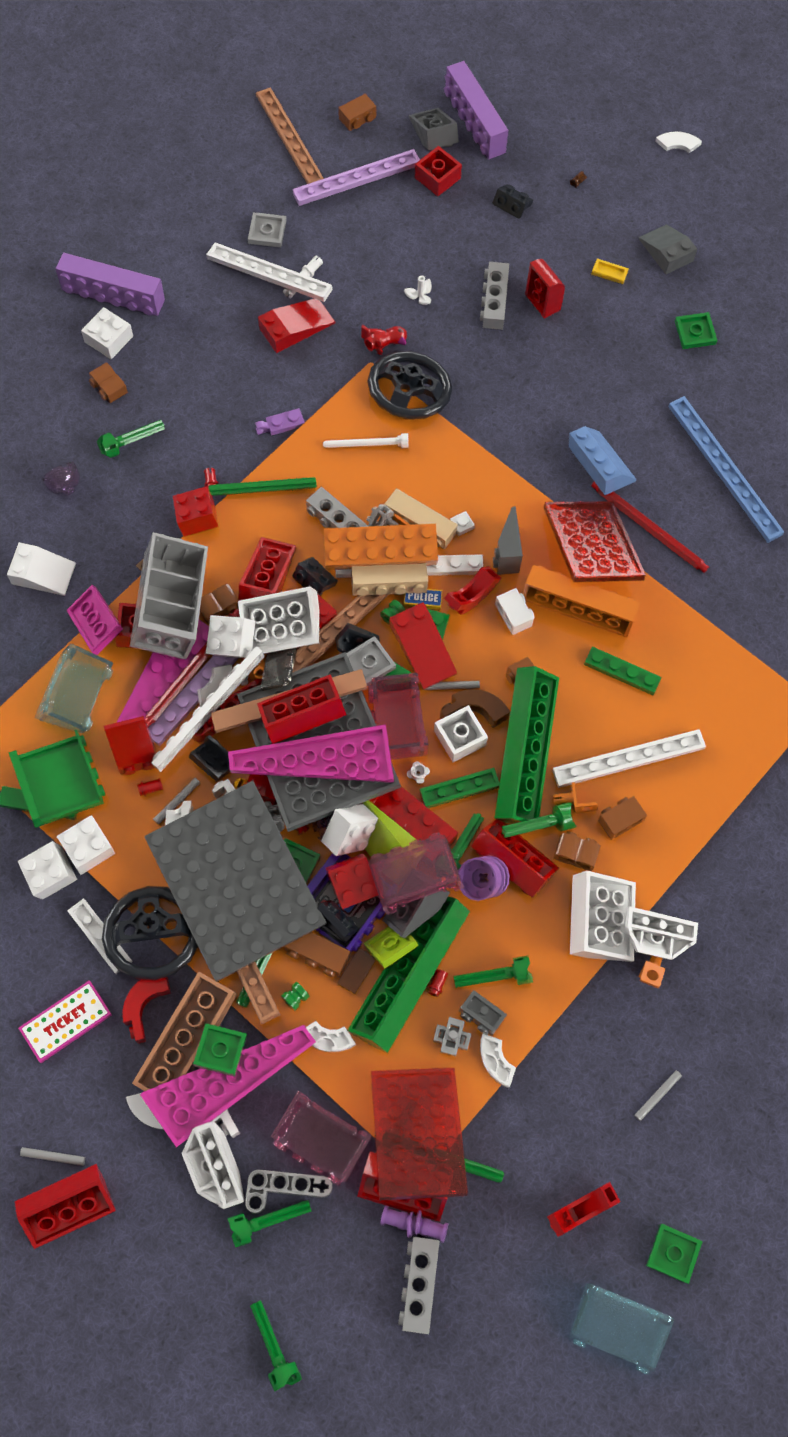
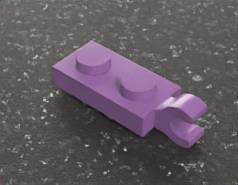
[255,409,305,436]

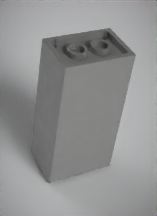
[130,532,208,660]

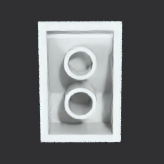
[7,543,76,596]

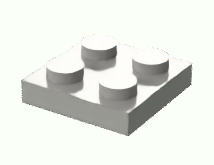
[248,212,287,248]
[346,636,396,686]

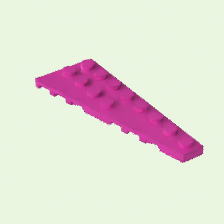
[117,620,209,722]
[228,725,394,782]
[140,1025,316,1147]

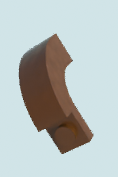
[440,689,510,728]

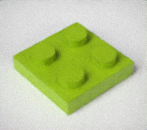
[364,927,418,969]

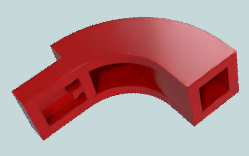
[444,566,502,615]
[123,976,171,1044]
[547,1182,621,1237]

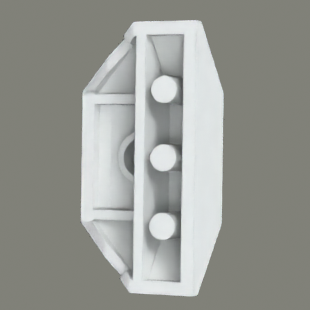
[625,907,698,960]
[182,1121,244,1209]

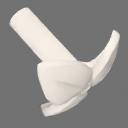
[404,276,431,305]

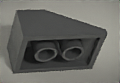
[409,108,459,151]
[638,224,697,274]
[493,506,523,575]
[382,869,450,938]

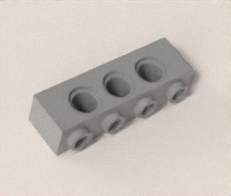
[480,262,509,330]
[306,486,369,528]
[398,1237,440,1334]

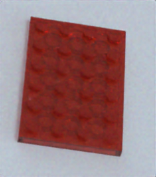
[543,501,646,582]
[370,1067,468,1200]

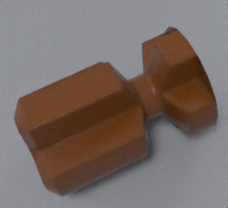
[570,171,587,188]

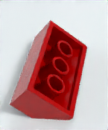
[257,674,347,744]
[471,819,559,898]
[357,1152,453,1222]
[15,1164,116,1249]

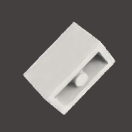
[495,588,535,635]

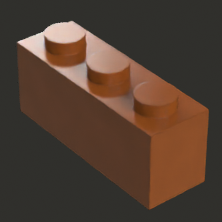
[284,932,351,977]

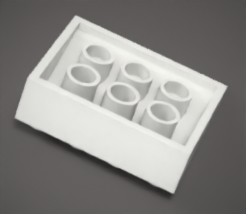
[238,587,319,654]
[570,871,636,962]

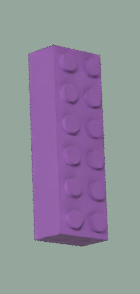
[444,61,508,159]
[56,253,165,316]

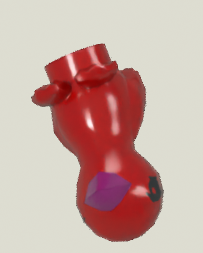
[361,325,407,355]

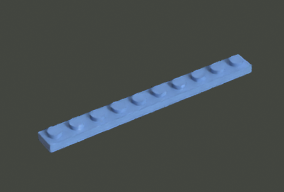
[669,396,784,543]

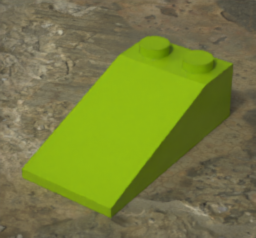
[363,800,427,886]

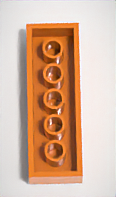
[324,523,438,570]
[523,565,641,637]

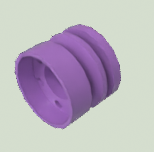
[457,856,510,901]

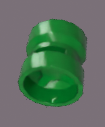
[380,600,406,625]
[281,982,310,1011]

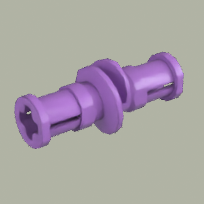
[380,1205,448,1243]

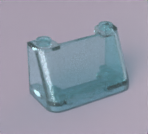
[35,644,113,733]
[568,1284,675,1375]

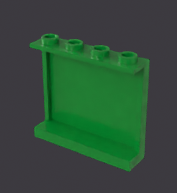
[9,729,105,828]

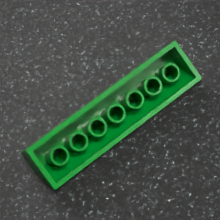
[495,666,559,824]
[347,896,470,1053]

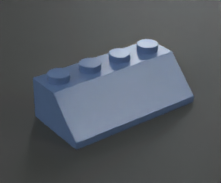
[569,426,636,495]

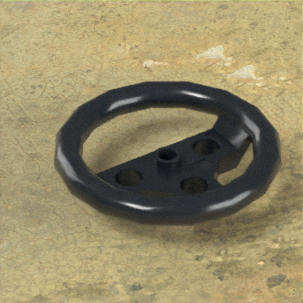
[367,351,453,420]
[101,886,198,980]

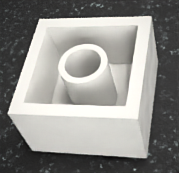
[81,307,133,359]
[206,615,255,659]
[434,705,488,762]
[321,804,378,856]
[57,815,116,875]
[18,841,77,899]

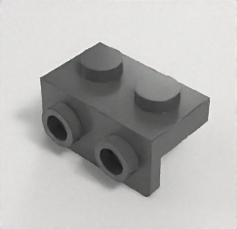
[459,990,507,1036]

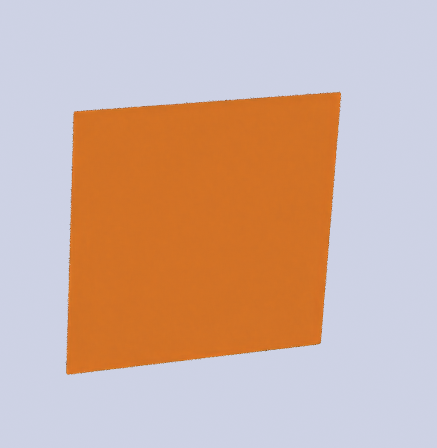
[0,363,788,1170]

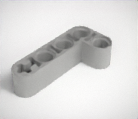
[245,1170,333,1214]

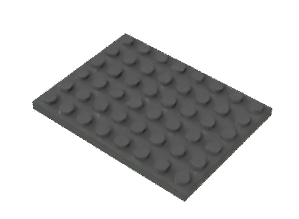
[237,652,401,832]
[144,781,327,982]

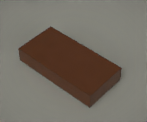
[337,948,376,994]

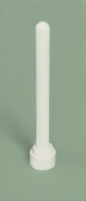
[323,433,409,448]

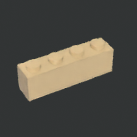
[384,488,458,549]
[351,563,428,596]

